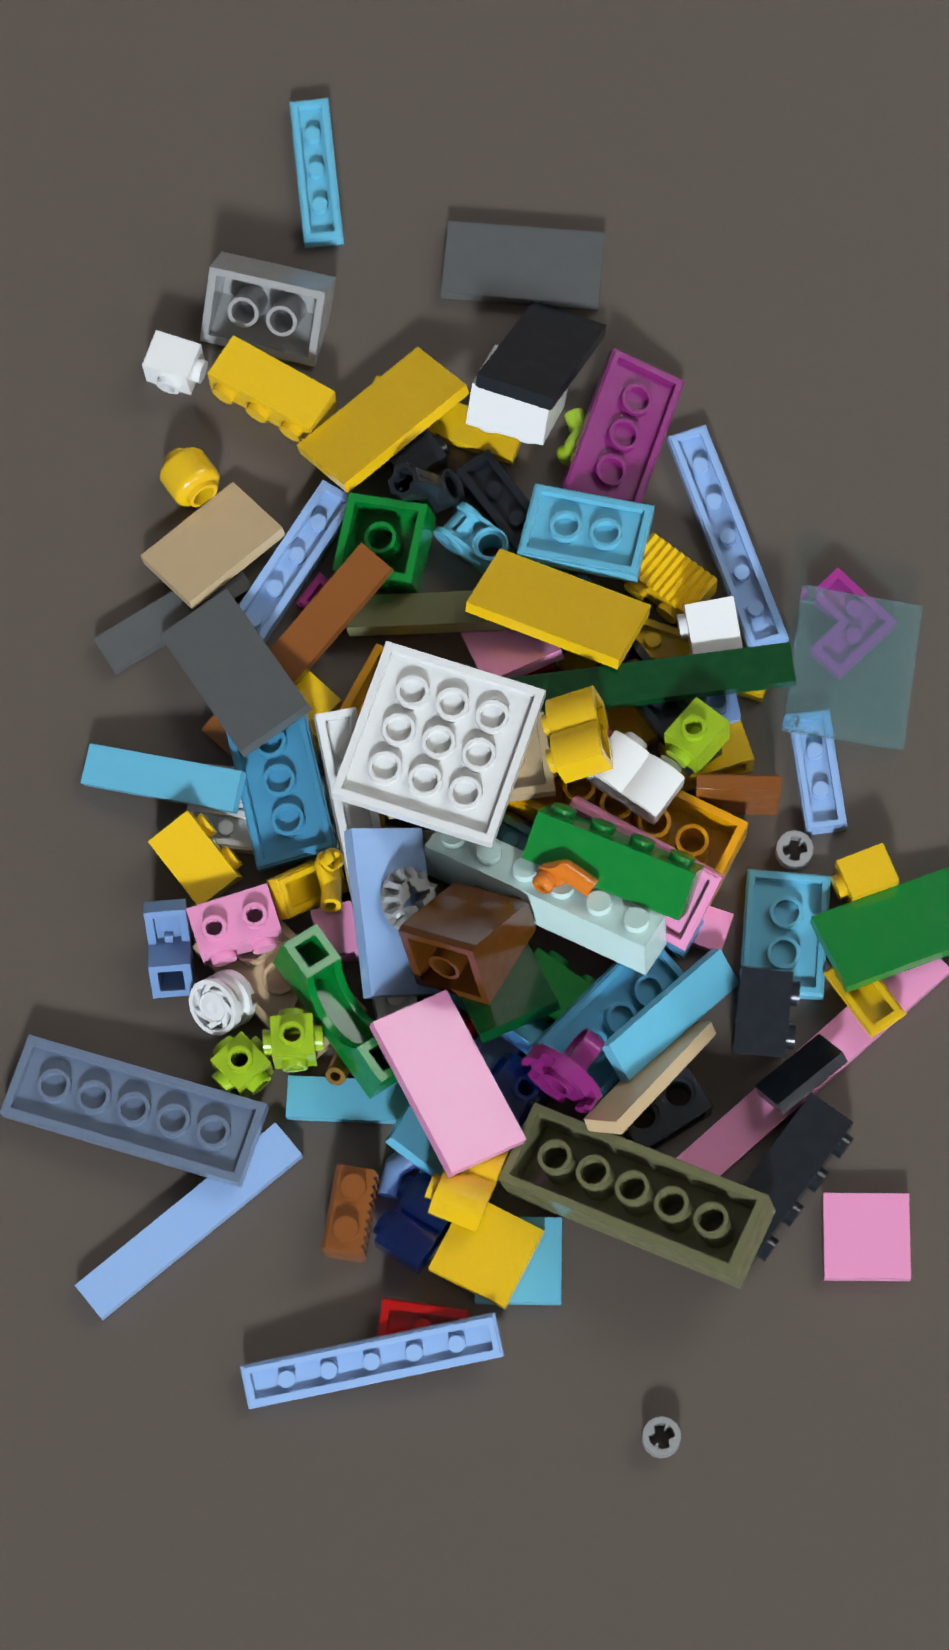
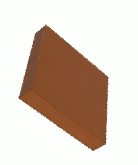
[695,773,782,815]

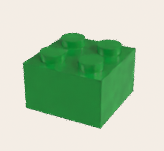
[332,492,436,593]

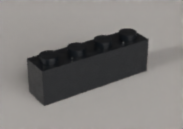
[744,1092,854,1267]

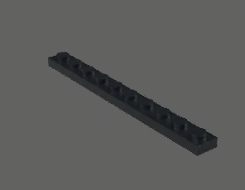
[455,449,722,777]

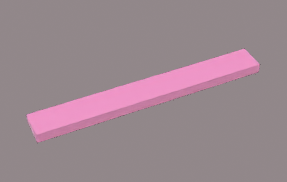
[676,958,949,1177]

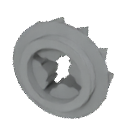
[380,866,438,930]

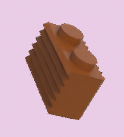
[321,1164,380,1263]

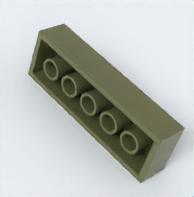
[498,1102,776,1289]

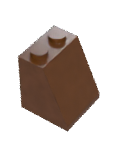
[398,882,536,1005]

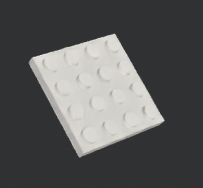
[331,641,546,848]

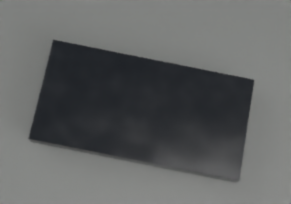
[475,302,607,410]

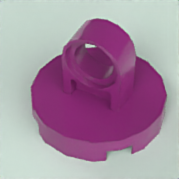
[521,1028,605,1113]

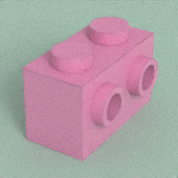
[186,883,285,967]

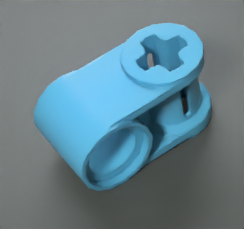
[433,501,510,574]

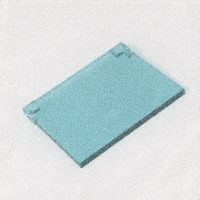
[782,585,923,751]

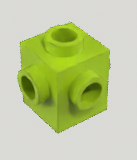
[262,1008,324,1072]
[210,1031,274,1098]

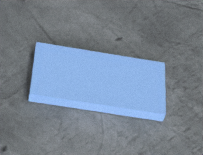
[344,828,442,998]

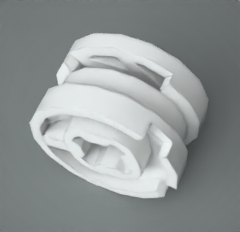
[189,969,256,1036]

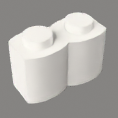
[586,730,685,825]

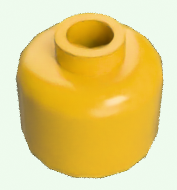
[160,447,220,508]

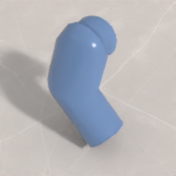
[377,1152,423,1199]

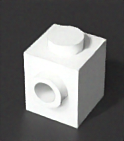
[142,330,208,395]

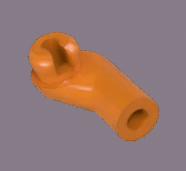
[532,859,599,897]

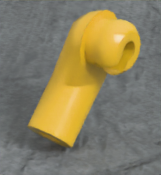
[314,848,344,913]

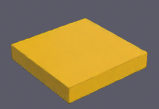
[428,1202,545,1310]

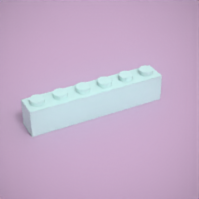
[424,831,666,975]

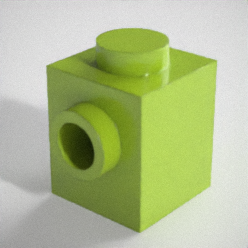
[664,697,730,774]

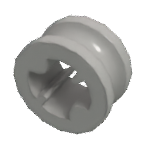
[775,830,814,870]
[642,1416,681,1458]

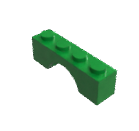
[273,924,398,1099]

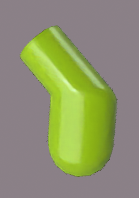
[557,408,586,466]

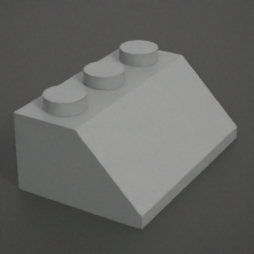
[200,252,336,367]

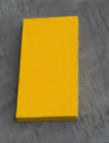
[297,347,470,493]
[465,548,651,670]

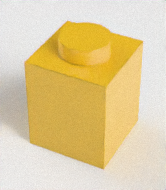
[830,843,899,903]

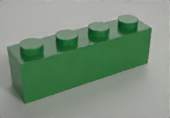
[522,802,704,921]

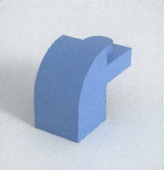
[143,899,195,999]

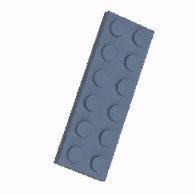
[0,1034,269,1188]

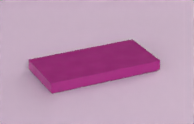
[560,348,685,503]

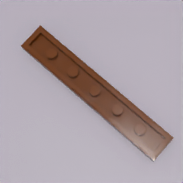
[201,542,394,756]

